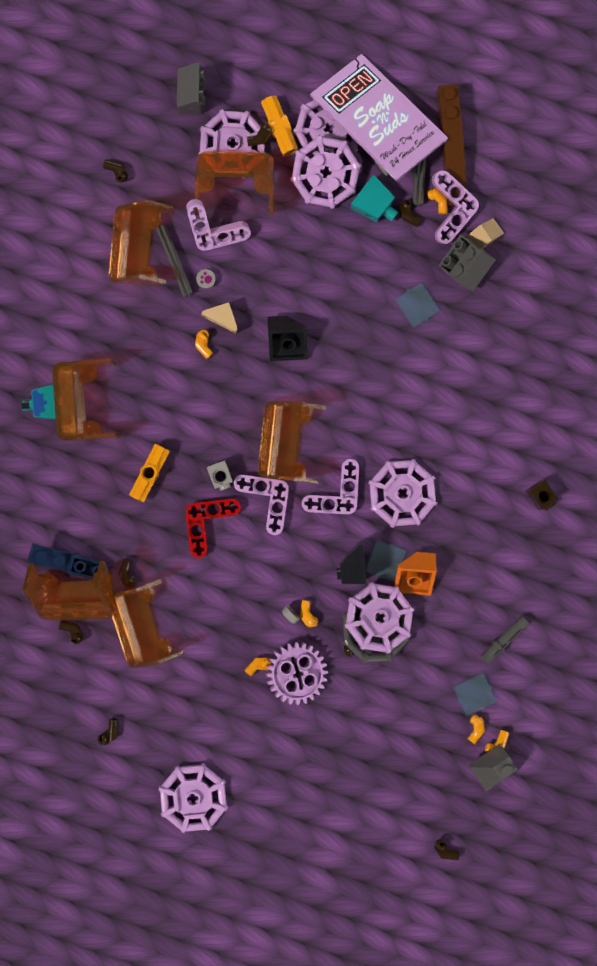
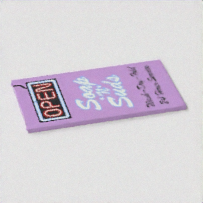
[310,54,448,181]

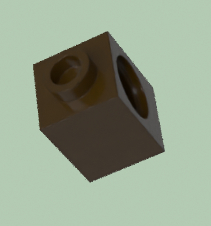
[526,480,558,511]

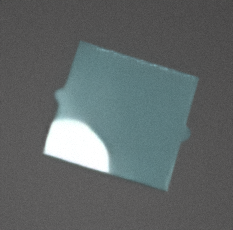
[395,283,440,328]
[365,540,406,582]
[453,673,496,716]

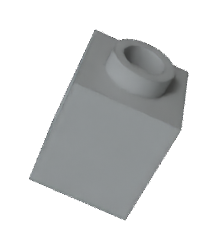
[207,460,233,491]

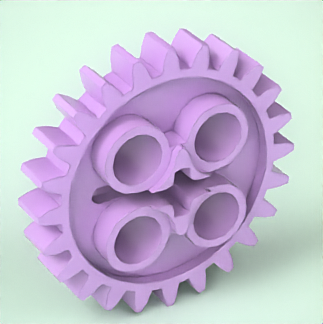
[265,642,328,705]

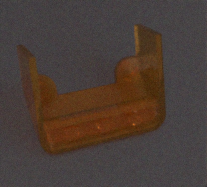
[195,151,274,214]
[109,199,173,286]
[52,358,121,441]
[258,401,326,484]
[22,560,114,621]
[108,579,184,668]

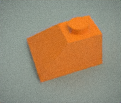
[394,552,437,596]

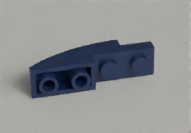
[27,543,109,582]

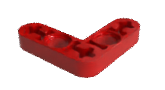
[186,499,241,558]

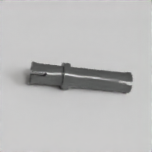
[480,616,530,664]

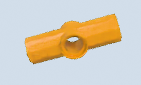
[261,96,298,157]
[129,444,170,502]

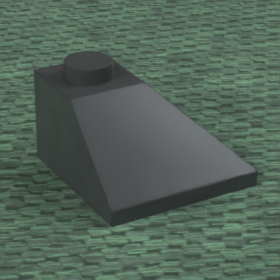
[468,744,518,792]

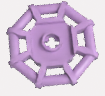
[293,100,358,159]
[198,109,266,179]
[290,135,362,209]
[368,459,438,528]
[345,582,415,654]
[158,763,228,833]

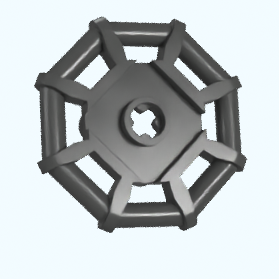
[342,594,409,663]

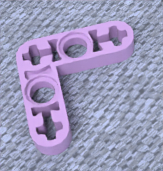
[432,170,479,244]
[186,199,251,251]
[301,459,359,514]
[234,475,289,535]

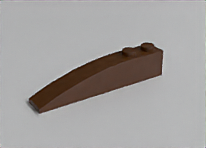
[436,84,467,207]

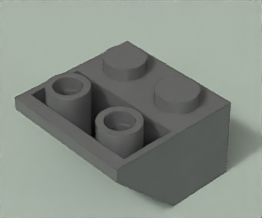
[177,63,206,115]
[438,234,496,291]

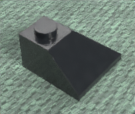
[267,316,308,361]
[336,543,366,584]

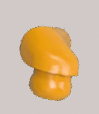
[428,188,448,215]
[195,330,213,359]
[300,600,318,627]
[244,658,272,677]
[467,715,485,744]
[485,730,509,752]

